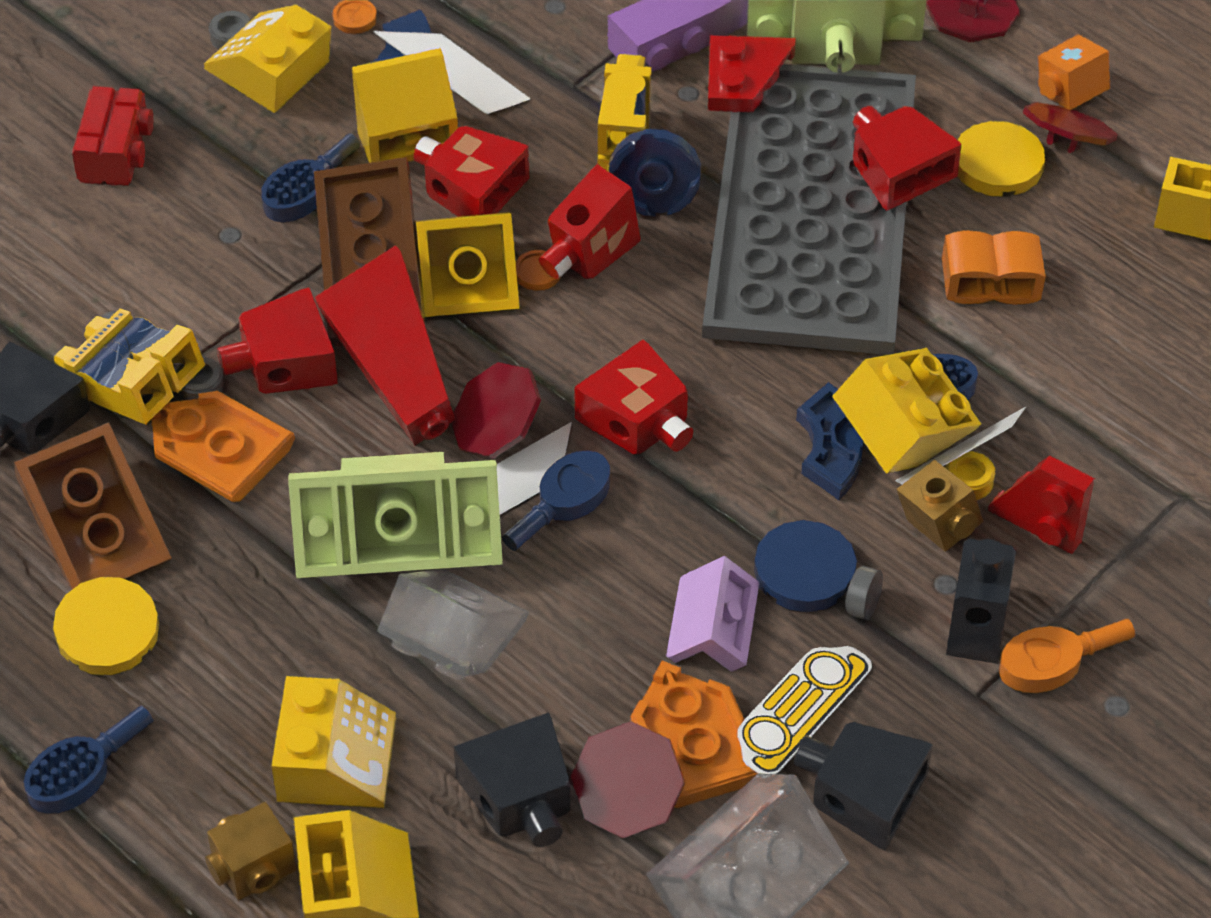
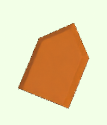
[149,391,295,502]
[630,661,766,808]

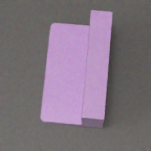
[666,556,759,672]

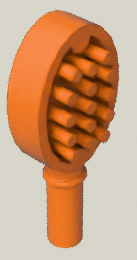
[999,619,1135,693]

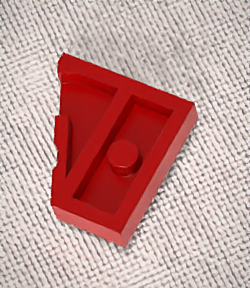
[708,35,796,112]
[988,455,1095,554]

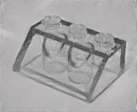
[646,773,849,918]

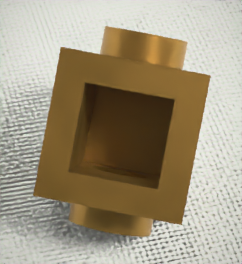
[896,459,983,552]
[205,801,296,901]

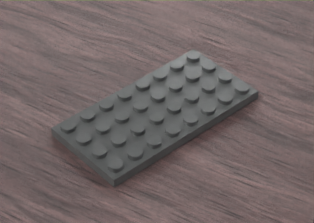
[702,64,916,355]

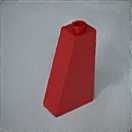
[314,245,456,446]

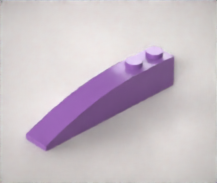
[608,0,748,72]

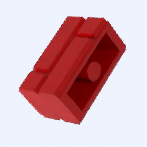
[72,86,154,186]

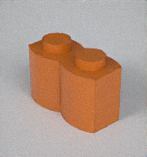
[942,230,1046,305]

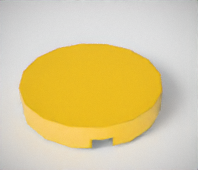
[958,121,1045,196]
[53,577,159,675]

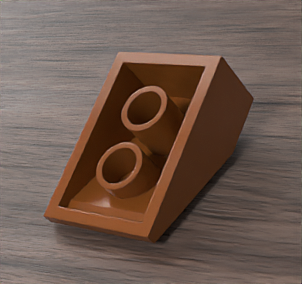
[14,422,172,590]

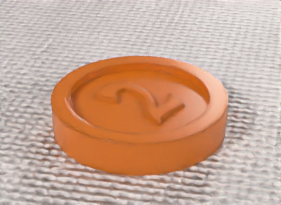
[333,0,377,34]
[516,250,561,291]

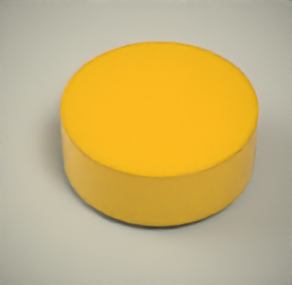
[945,451,995,500]

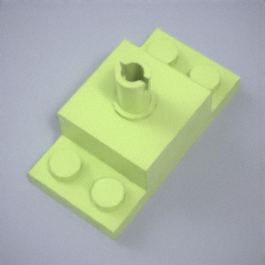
[747,0,926,73]
[288,452,503,578]

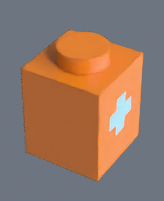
[1038,34,1110,110]

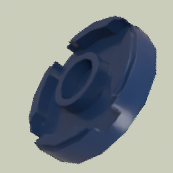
[609,129,701,216]
[754,520,857,612]

